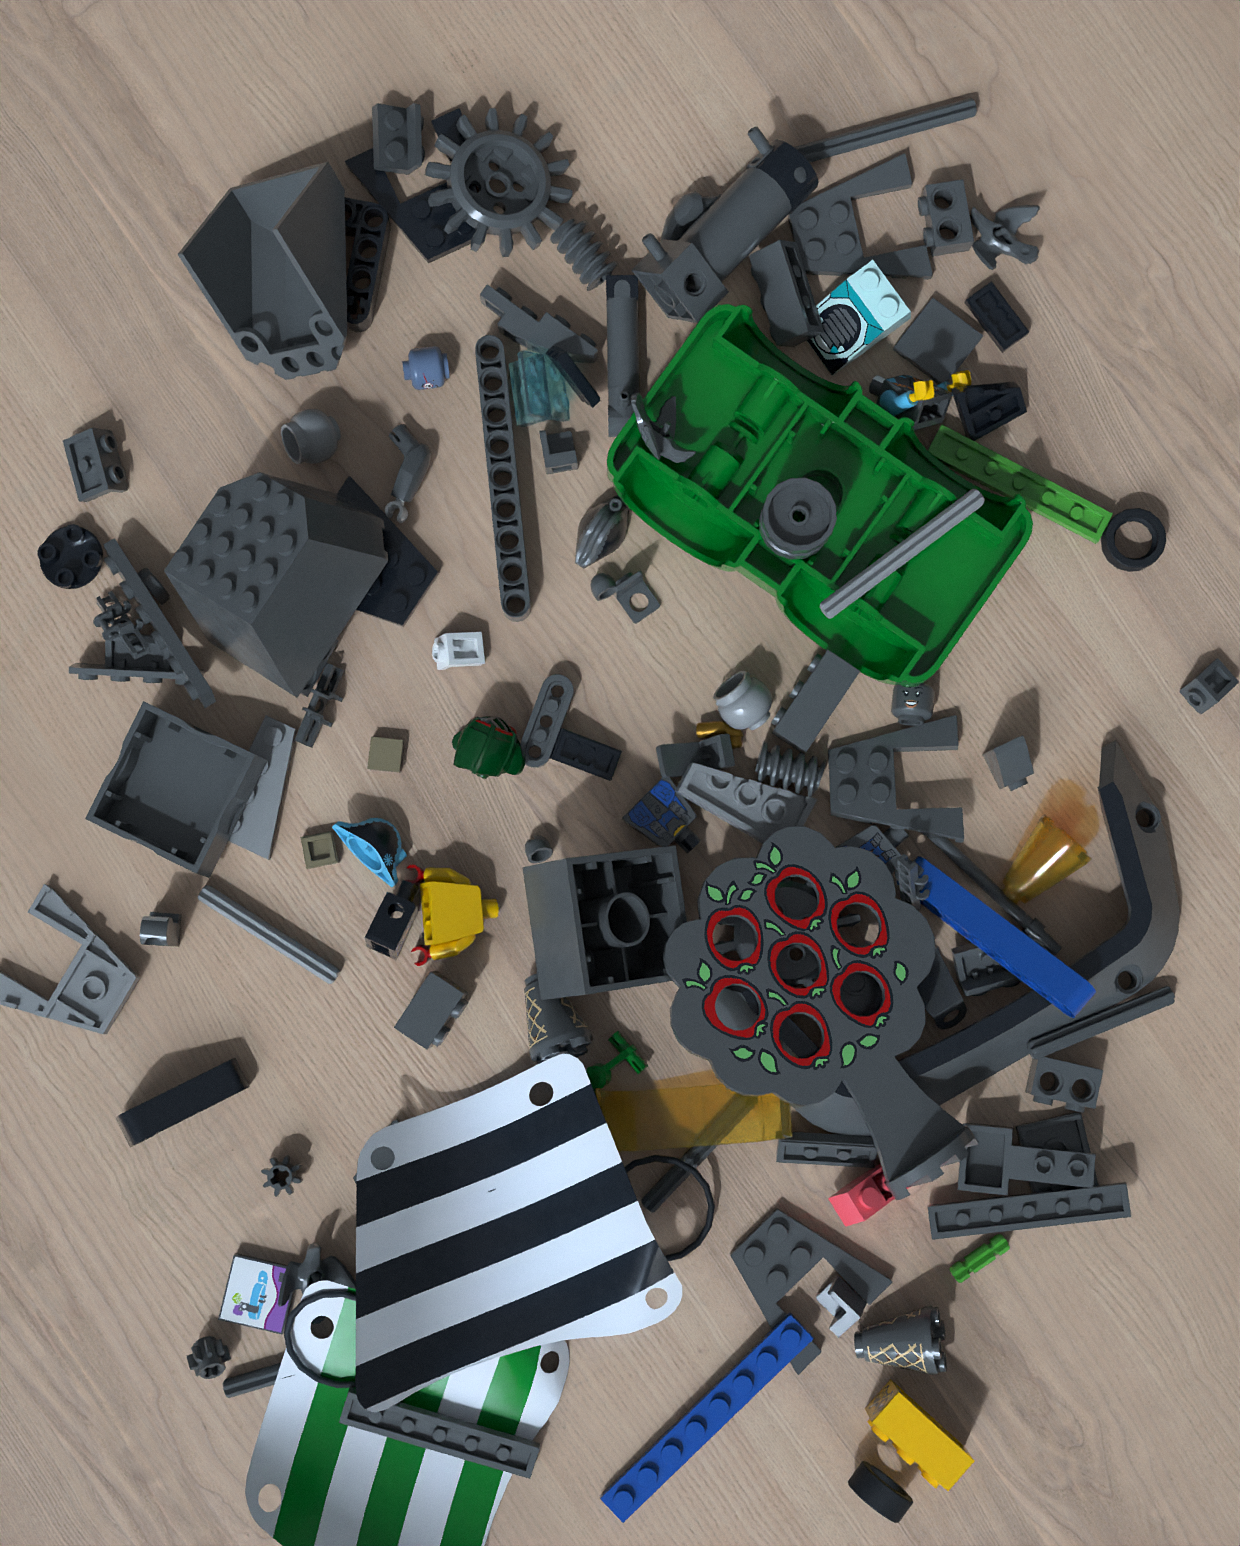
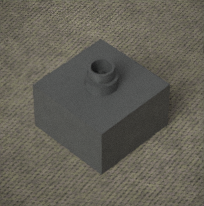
[522,845,687,1000]

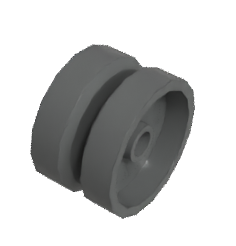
[759,478,837,559]

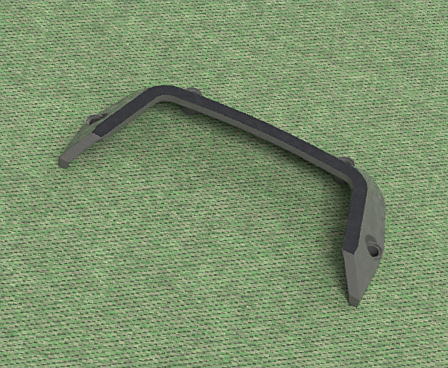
[715,740,1180,1136]

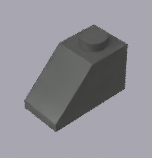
[983,735,1034,791]

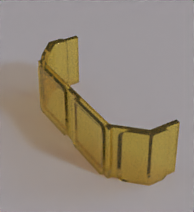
[594,1084,793,1152]

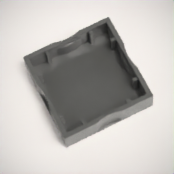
[85,701,267,878]

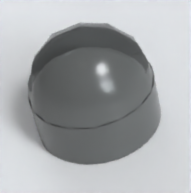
[590,573,617,601]
[525,835,553,863]

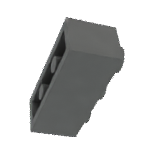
[749,240,824,347]
[771,650,860,753]

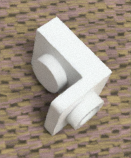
[432,632,485,670]

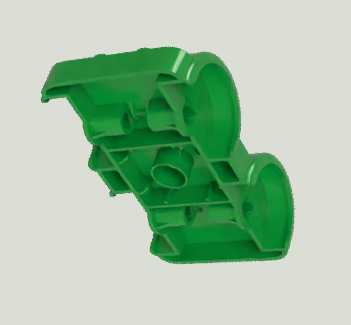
[607,304,1033,688]

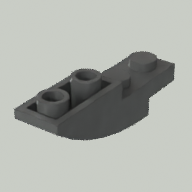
[480,284,598,363]

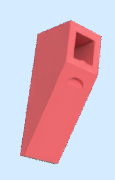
[828,1163,910,1227]

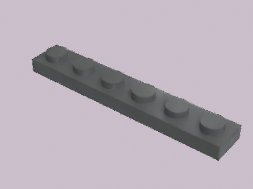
[103,538,216,708]
[927,1182,1131,1240]
[339,1387,540,1479]

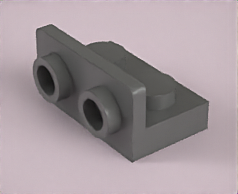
[372,103,425,175]
[63,428,128,502]

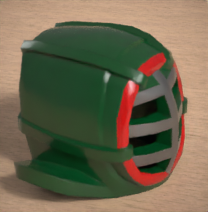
[452,716,526,779]

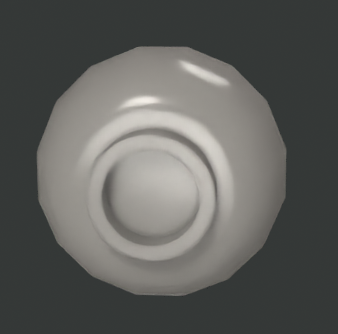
[281,409,341,464]
[713,671,772,730]

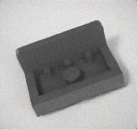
[951,943,1023,996]

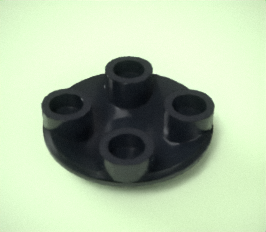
[37,524,103,589]

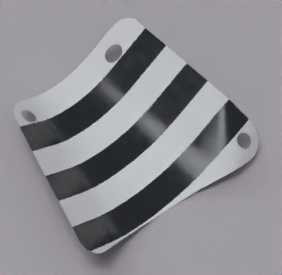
[355,1054,683,1413]

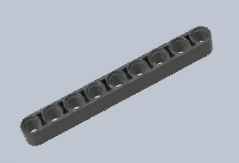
[475,335,531,622]

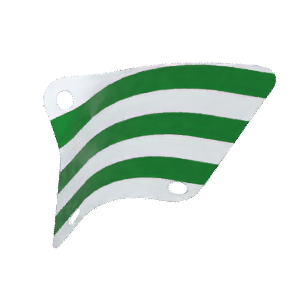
[245,1280,570,1546]

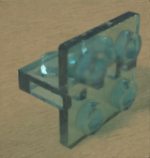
[509,351,570,427]

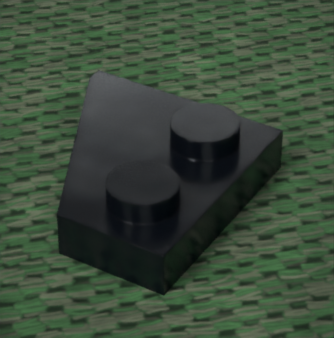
[951,382,1027,441]

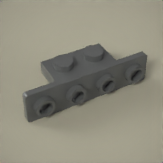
[69,634,204,685]

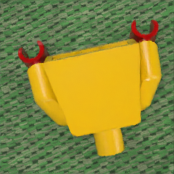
[405,864,499,966]

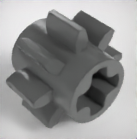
[261,1155,303,1197]
[187,1336,231,1379]

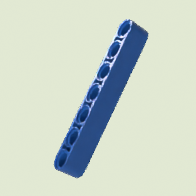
[896,856,1096,1018]

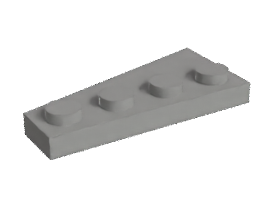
[228,715,297,860]

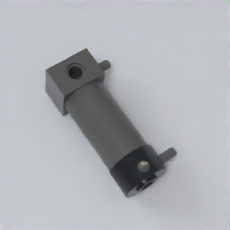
[632,127,819,323]

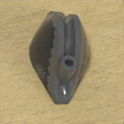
[575,495,629,569]

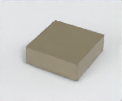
[367,736,404,773]
[300,831,340,869]

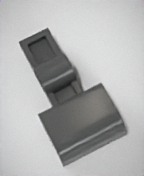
[958,1123,1096,1196]

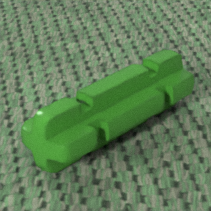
[950,1234,1010,1283]

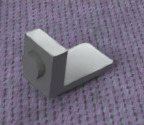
[656,734,735,778]

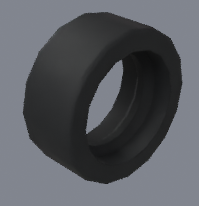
[1101,508,1166,572]
[848,1461,913,1523]

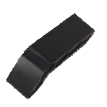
[345,197,391,332]
[116,1058,250,1147]

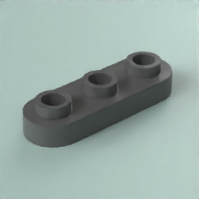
[520,674,574,768]

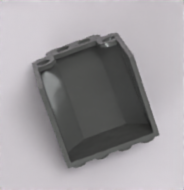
[178,162,347,380]

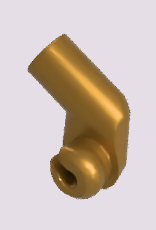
[696,721,744,749]

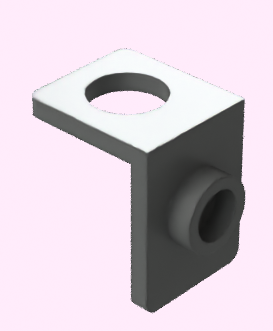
[614,570,660,624]

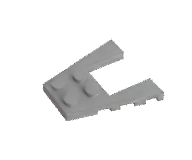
[0,884,140,1034]

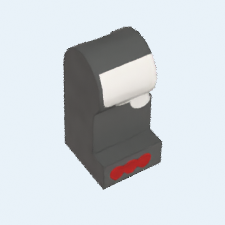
[140,912,182,947]

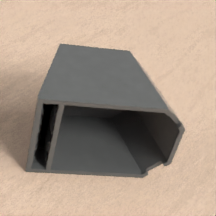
[164,472,388,698]

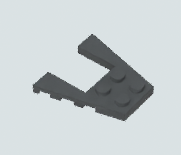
[788,154,933,280]
[828,715,964,843]
[730,1208,893,1375]

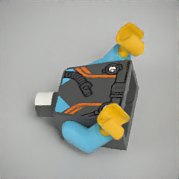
[869,370,972,430]

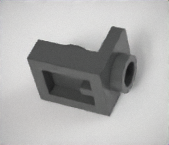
[1180,658,1239,714]

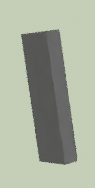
[776,1131,877,1168]

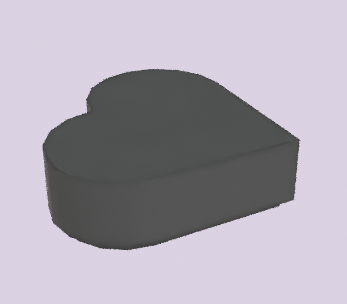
[137,568,170,605]

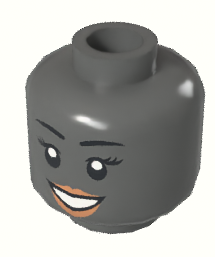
[891,682,935,726]

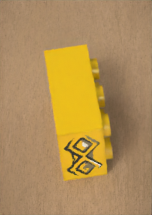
[865,1379,975,1491]

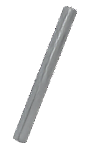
[820,489,985,619]

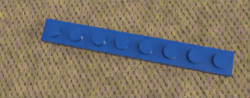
[600,1312,814,1523]

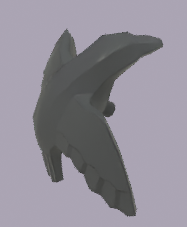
[970,205,1040,270]
[631,393,696,463]
[278,1243,356,1325]

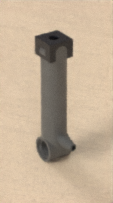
[606,275,640,437]

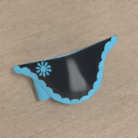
[332,818,407,887]

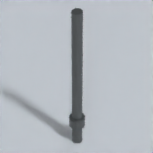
[927,836,1062,956]

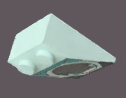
[807,260,911,376]

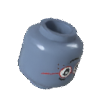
[402,346,450,390]

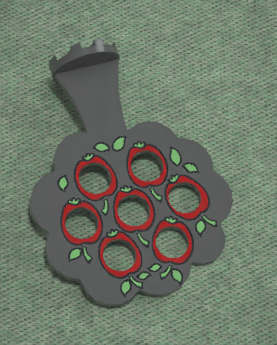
[663,826,979,1200]

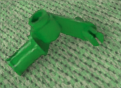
[586,1031,648,1097]

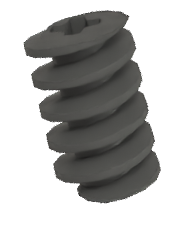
[550,219,618,291]
[755,741,826,797]

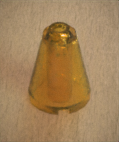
[1002,814,1093,904]

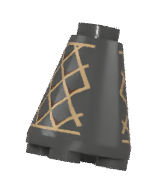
[524,973,593,1064]
[854,1306,947,1375]

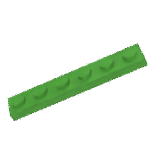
[928,425,1113,544]

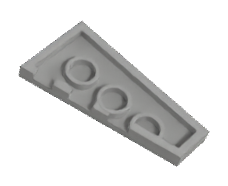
[674,763,817,844]

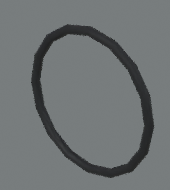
[624,1155,715,1261]
[284,1291,356,1388]

